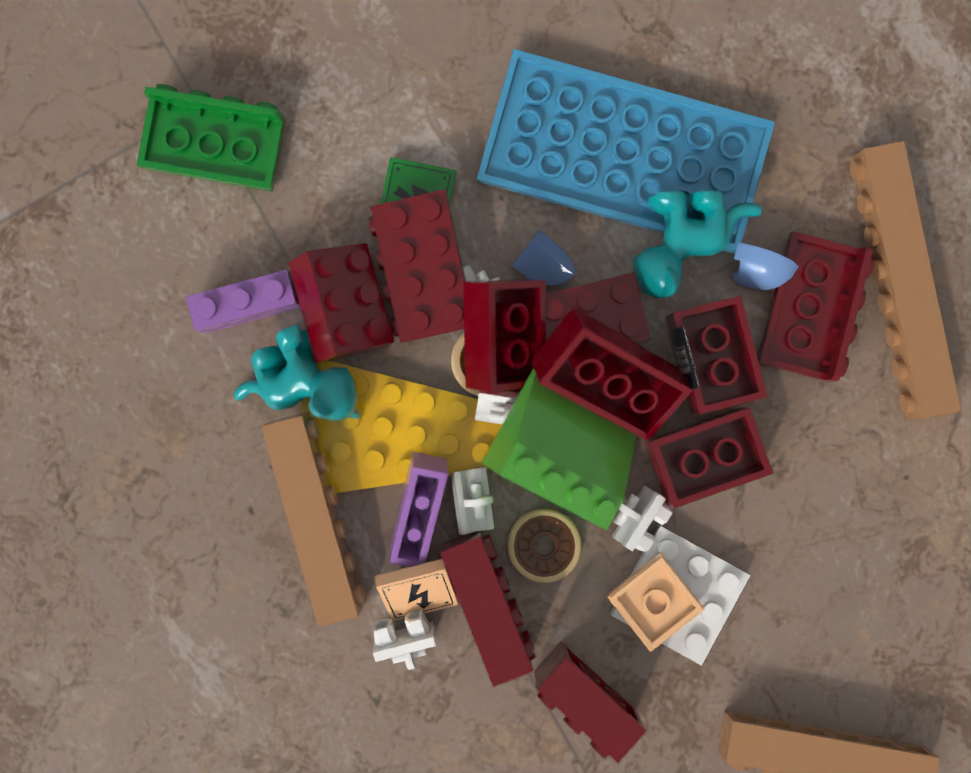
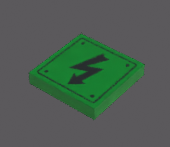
[381,157,457,204]

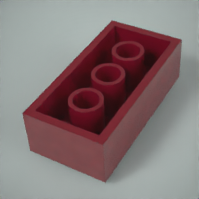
[531,306,693,441]
[440,531,537,687]

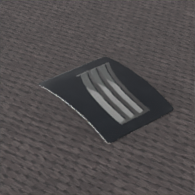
[668,326,699,389]

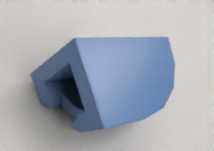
[512,230,575,286]
[733,242,799,290]

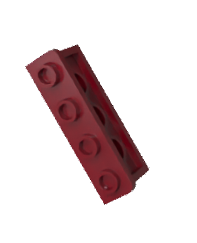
[369,189,466,343]
[757,231,875,382]

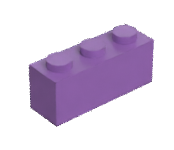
[186,270,300,333]
[389,451,448,567]

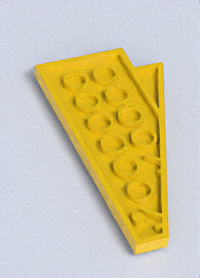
[299,359,502,493]

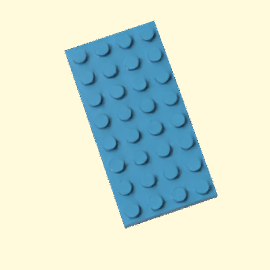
[477,49,775,254]

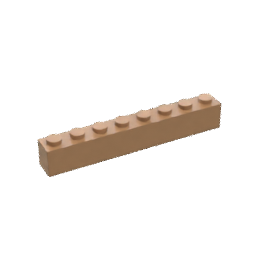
[850,141,961,419]

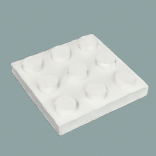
[610,524,751,666]

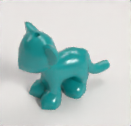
[633,191,762,298]
[233,324,361,420]

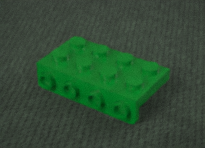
[136,84,286,192]

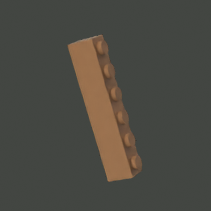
[261,411,366,627]
[718,711,940,773]

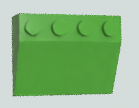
[482,369,637,530]

